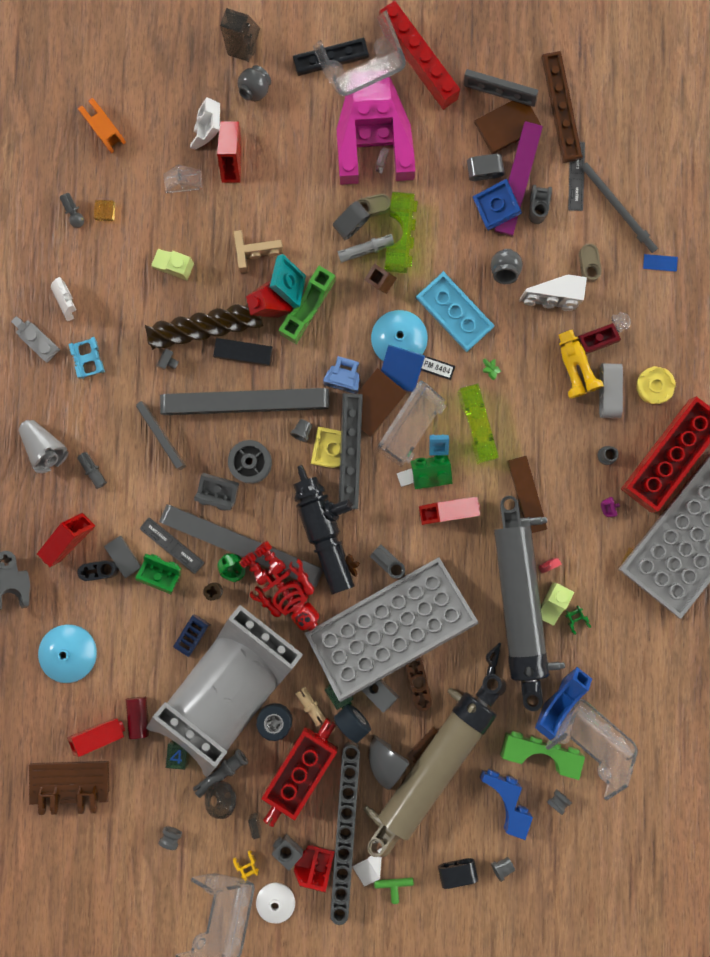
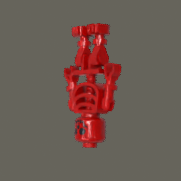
[239,541,320,631]

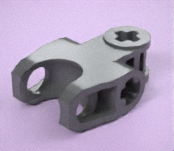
[0,551,30,610]

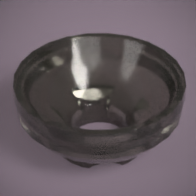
[205,781,236,819]

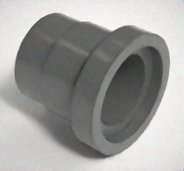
[290,419,312,442]
[597,446,618,465]
[491,857,515,882]

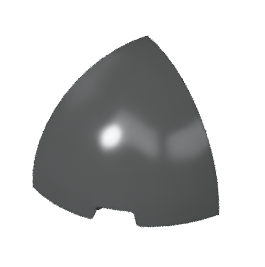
[368,735,409,790]

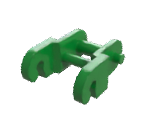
[565,606,591,635]

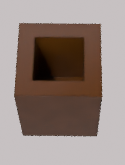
[364,264,397,294]

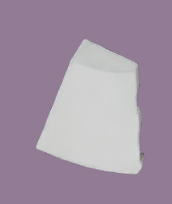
[190,97,220,150]
[51,277,76,321]

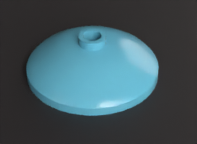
[371,310,428,362]
[38,624,97,683]

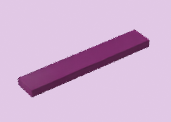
[494,121,543,237]

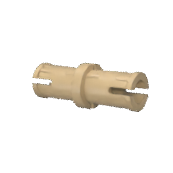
[295,687,326,727]

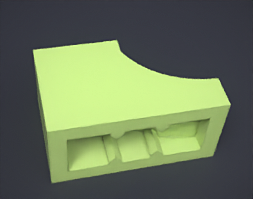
[151,249,194,281]
[541,582,574,626]

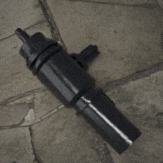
[293,465,355,595]

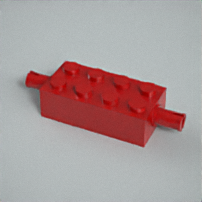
[261,718,338,827]

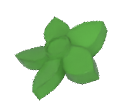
[483,359,502,380]

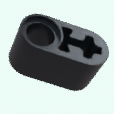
[77,560,119,581]
[438,858,478,889]

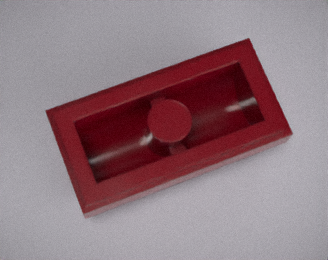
[578,323,621,354]
[126,696,149,739]

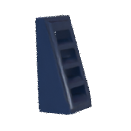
[173,614,211,657]

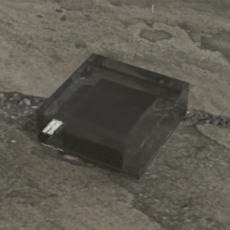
[248,813,262,839]

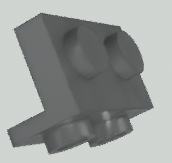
[194,473,239,511]

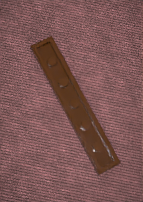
[542,51,583,163]

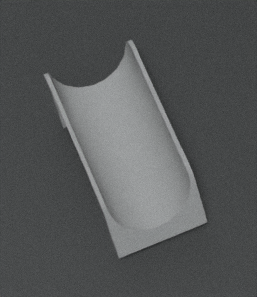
[147,605,303,777]

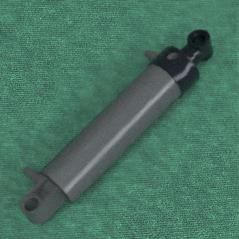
[494,496,565,711]

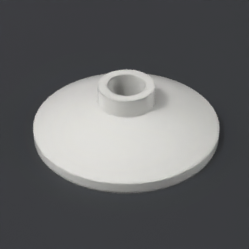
[256,882,295,923]

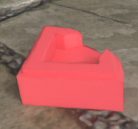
[538,558,562,573]

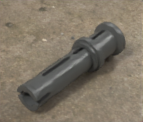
[193,749,248,798]

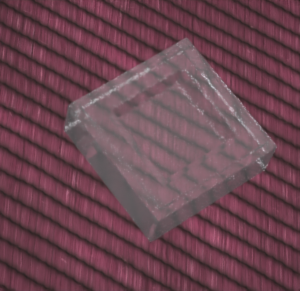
[376,147,389,174]

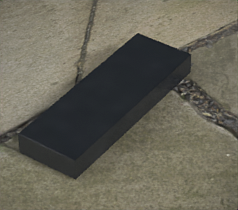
[213,338,273,366]

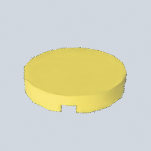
[636,366,676,405]

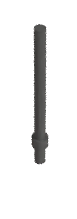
[581,162,658,253]

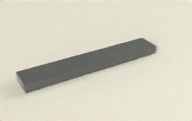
[338,393,363,509]

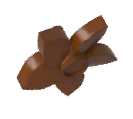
[346,554,360,577]

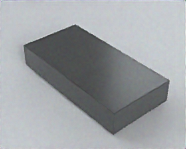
[104,536,141,578]

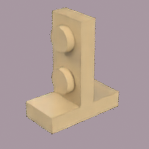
[234,230,283,273]

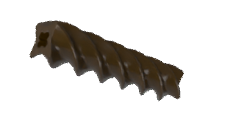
[145,303,263,350]

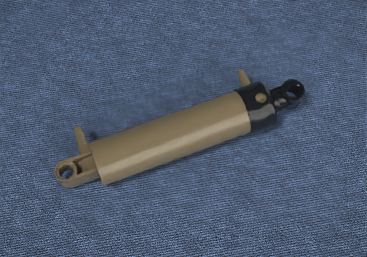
[364,674,506,857]

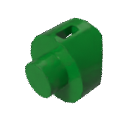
[217,553,246,582]

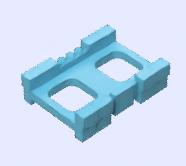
[69,337,105,379]

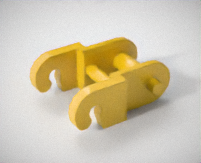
[233,850,259,881]

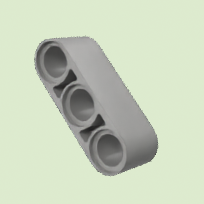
[599,363,623,418]

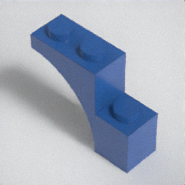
[535,667,592,741]
[480,769,533,840]

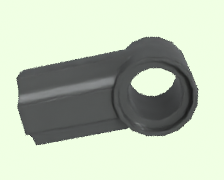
[370,544,405,579]

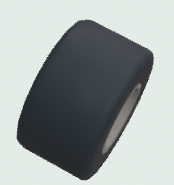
[256,703,292,741]
[334,704,371,743]

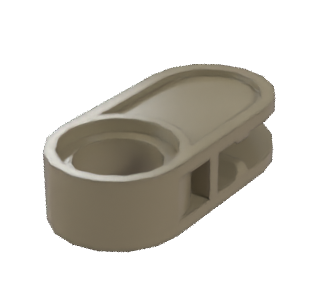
[357,194,391,217]
[579,244,601,282]

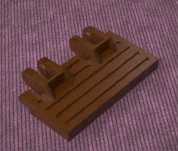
[29,761,109,815]

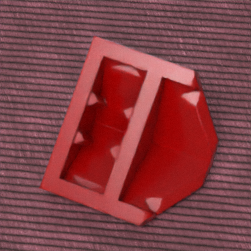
[294,845,335,893]

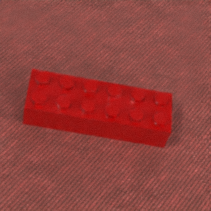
[621,396,710,513]

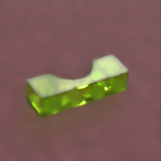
[385,192,418,273]
[458,384,499,465]

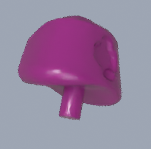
[601,497,620,517]

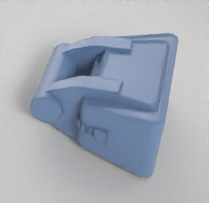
[323,356,360,394]

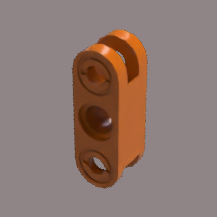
[77,97,126,154]

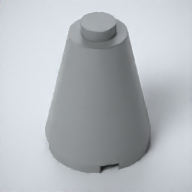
[19,420,68,473]

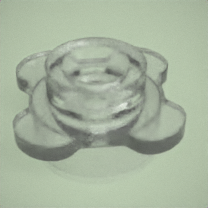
[611,312,631,333]

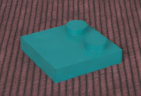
[270,254,306,308]

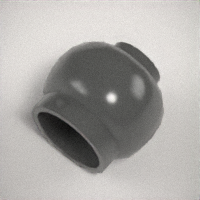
[237,65,271,102]
[490,249,523,284]

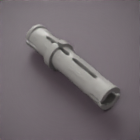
[337,234,395,263]

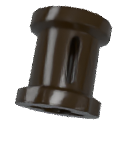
[203,582,223,601]

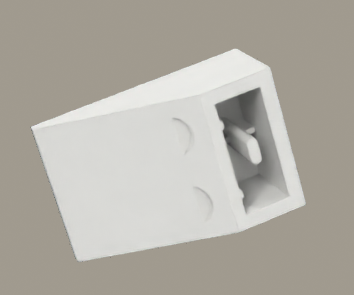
[519,275,587,311]

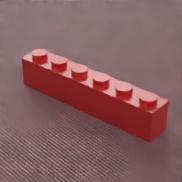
[379,0,460,110]

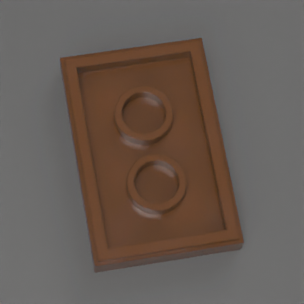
[474,101,541,154]
[341,368,407,437]

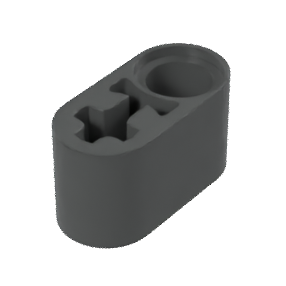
[467,154,505,181]
[333,201,370,240]

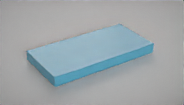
[416,271,495,352]

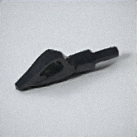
[486,643,501,675]

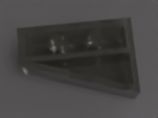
[220,8,260,62]

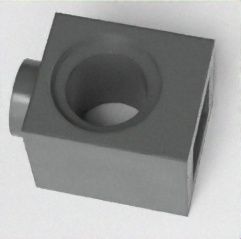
[272,834,303,871]

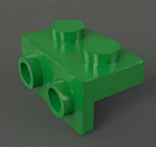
[410,455,453,489]
[135,554,181,595]

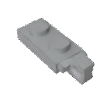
[11,316,60,363]

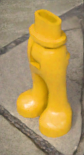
[558,330,604,399]

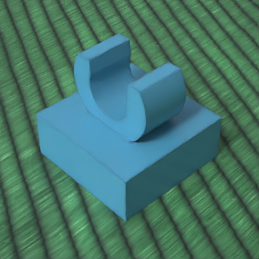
[429,434,449,455]

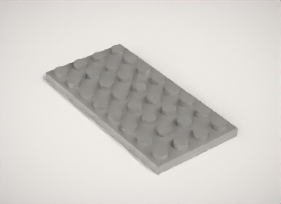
[618,455,710,619]
[305,557,479,702]

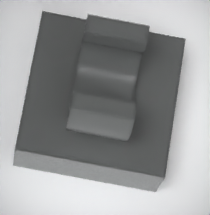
[156,349,179,370]

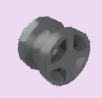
[547,789,572,815]
[158,826,182,850]

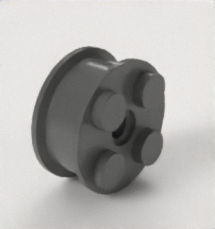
[228,440,272,484]

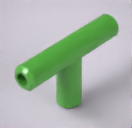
[374,878,414,904]

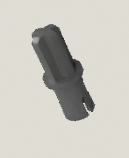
[77,452,107,489]

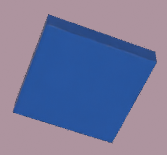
[473,179,522,231]
[381,345,425,393]

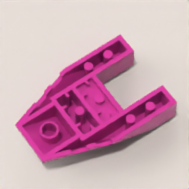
[336,72,415,185]

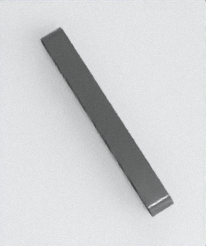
[160,388,330,415]
[159,504,323,587]
[331,741,360,925]

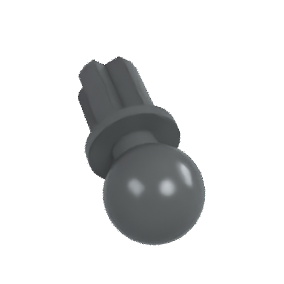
[60,193,85,228]

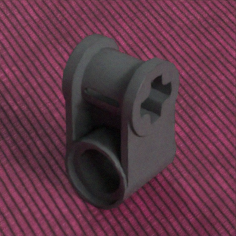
[529,185,552,224]

